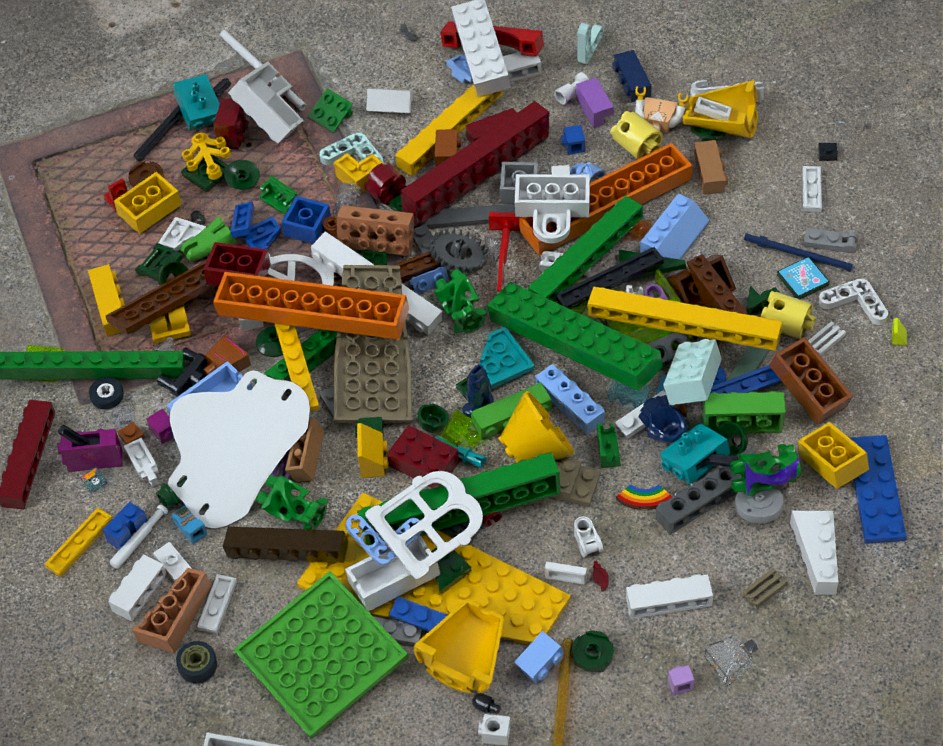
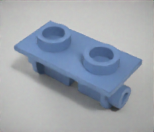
[409,266,449,294]

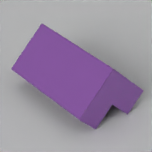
[576,78,614,128]

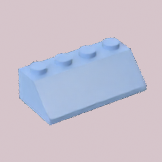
[640,193,709,260]

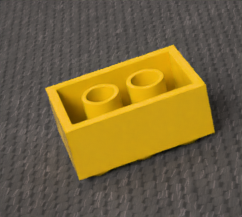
[114,172,182,234]
[798,422,869,489]

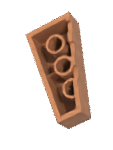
[132,568,212,654]

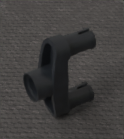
[157,347,207,397]

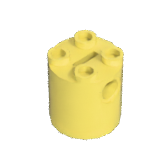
[610,111,663,159]
[761,291,816,340]

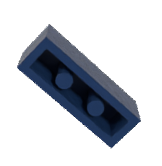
[612,50,652,103]

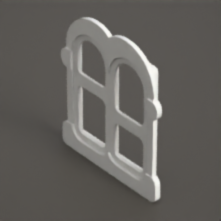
[366,471,483,580]

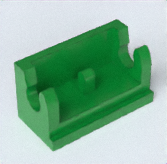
[260,176,298,215]
[597,423,621,468]

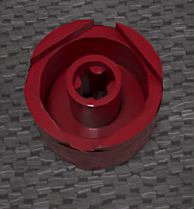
[364,162,406,206]

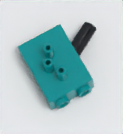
[173,74,231,131]
[660,423,739,484]

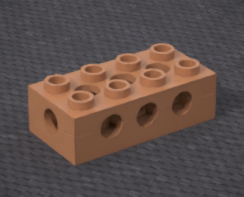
[337,205,414,256]

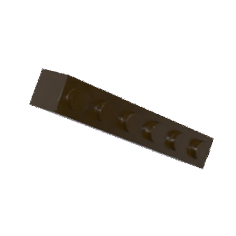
[222,526,348,563]

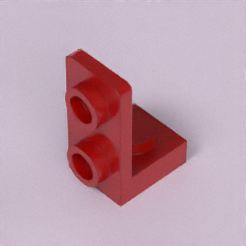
[104,178,128,212]

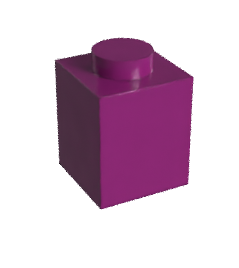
[146,409,174,444]

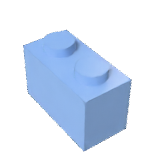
[514,631,564,684]

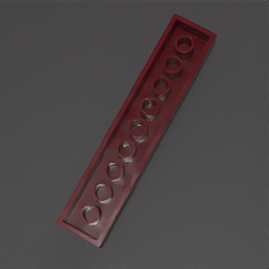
[401,101,550,226]

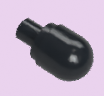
[472,693,501,714]

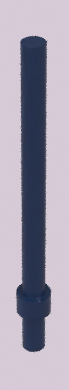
[744,233,853,271]

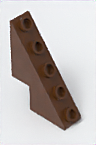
[686,254,749,315]

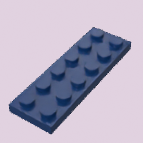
[849,435,906,544]

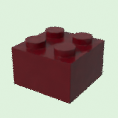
[213,98,249,150]

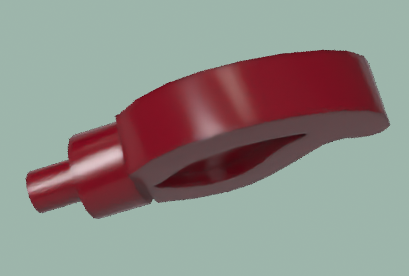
[593,560,609,592]

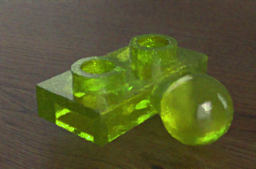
[442,409,481,447]

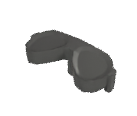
[400,24,419,41]

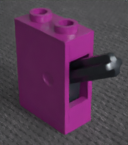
[57,425,123,472]

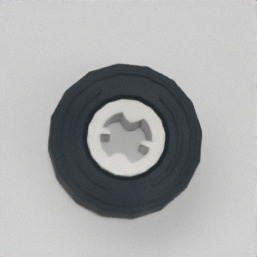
[89,377,124,409]

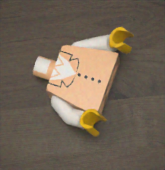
[635,86,689,134]

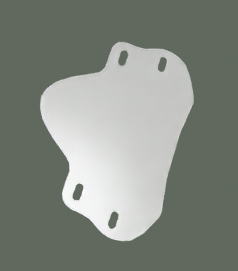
[168,370,310,528]

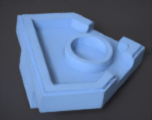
[446,55,472,84]

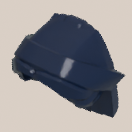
[638,395,687,444]

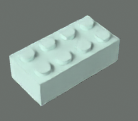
[663,339,722,405]

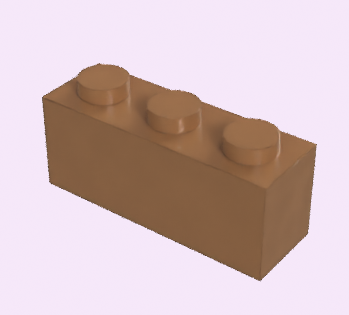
[694,140,728,195]
[285,418,324,482]

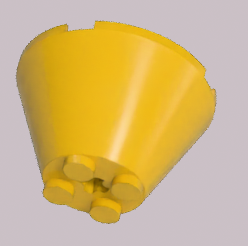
[498,391,575,463]

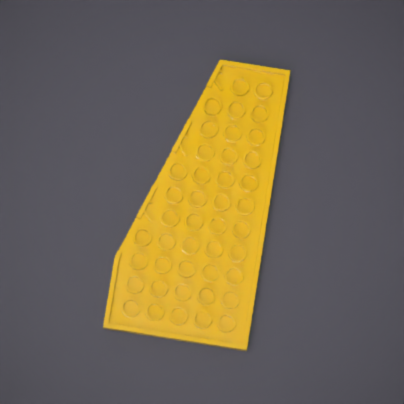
[297,493,571,645]

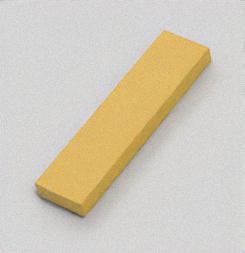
[44,507,113,577]

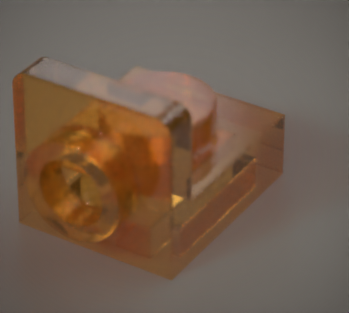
[627,220,652,240]

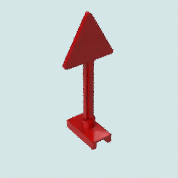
[489,212,521,292]

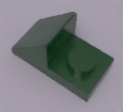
[746,286,780,316]

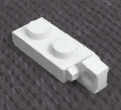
[124,438,159,487]

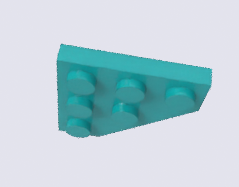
[480,327,535,389]

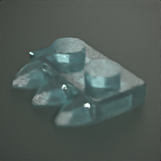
[607,380,651,409]

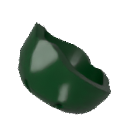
[417,404,449,433]

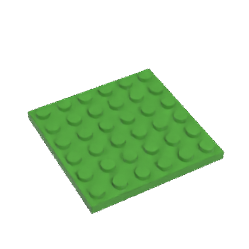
[233,571,409,739]

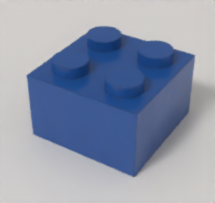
[282,196,331,244]

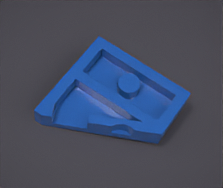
[243,216,282,249]

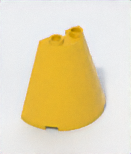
[683,80,758,138]
[414,599,504,693]

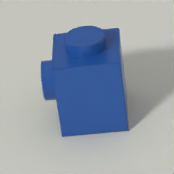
[561,125,585,155]

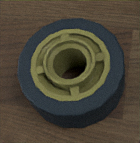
[176,641,217,683]

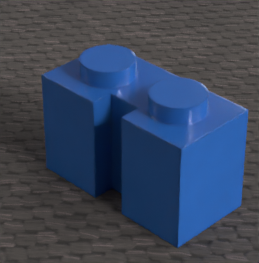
[103,501,148,550]

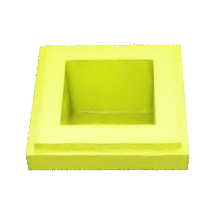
[892,318,907,345]

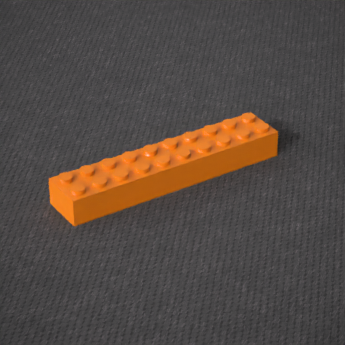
[519,143,692,256]
[213,272,409,340]

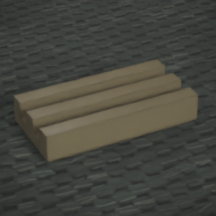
[742,568,788,608]

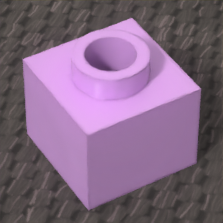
[668,665,695,695]

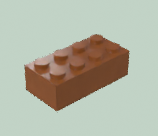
[769,337,853,425]

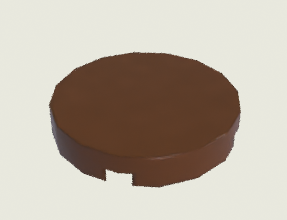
[128,161,164,187]

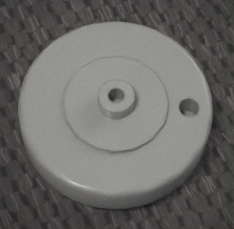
[735,483,784,523]

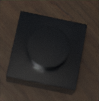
[818,143,838,161]

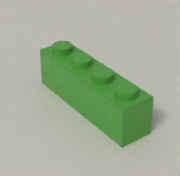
[471,383,552,440]

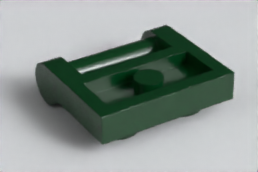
[135,243,183,281]

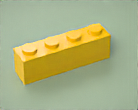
[88,264,125,336]

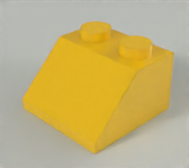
[357,423,388,478]

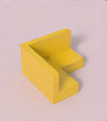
[334,153,384,196]

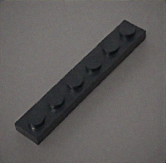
[556,247,664,309]

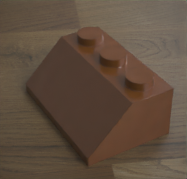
[666,255,736,306]

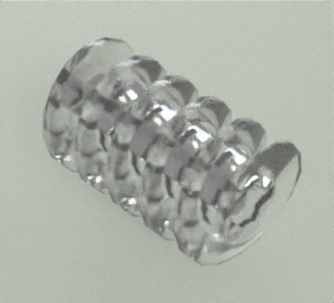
[332,183,362,217]

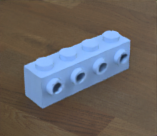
[535,364,605,435]

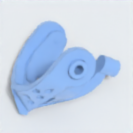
[570,162,606,179]

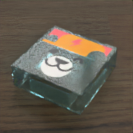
[80,467,108,494]

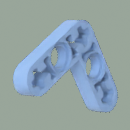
[345,515,422,565]

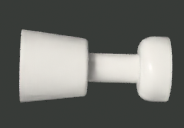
[554,72,589,105]

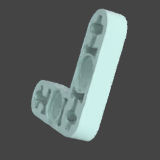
[577,23,604,64]
[319,133,384,165]

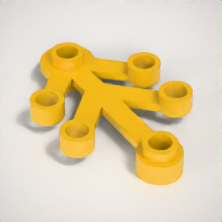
[182,133,231,180]

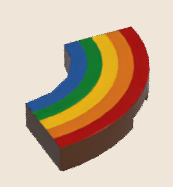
[616,484,673,510]

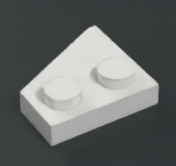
[158,217,206,251]

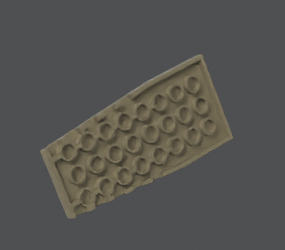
[334,265,412,423]

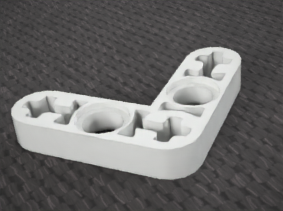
[818,279,888,325]

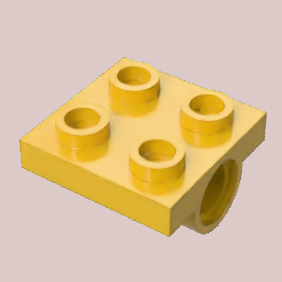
[149,304,191,344]

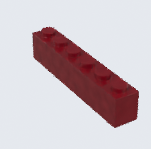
[0,400,55,509]

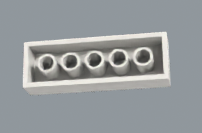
[451,0,511,97]

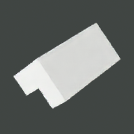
[366,88,413,113]

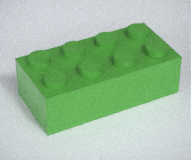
[702,391,786,434]

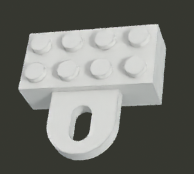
[515,174,590,243]

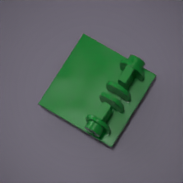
[308,88,353,133]

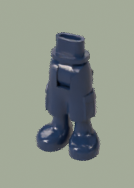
[462,364,494,420]

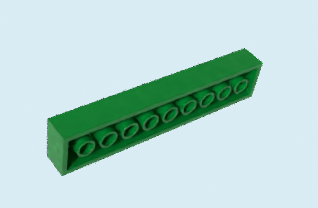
[487,282,663,392]
[357,452,561,546]

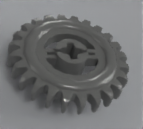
[429,228,488,273]

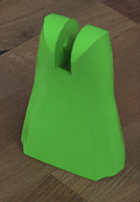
[180,216,237,262]

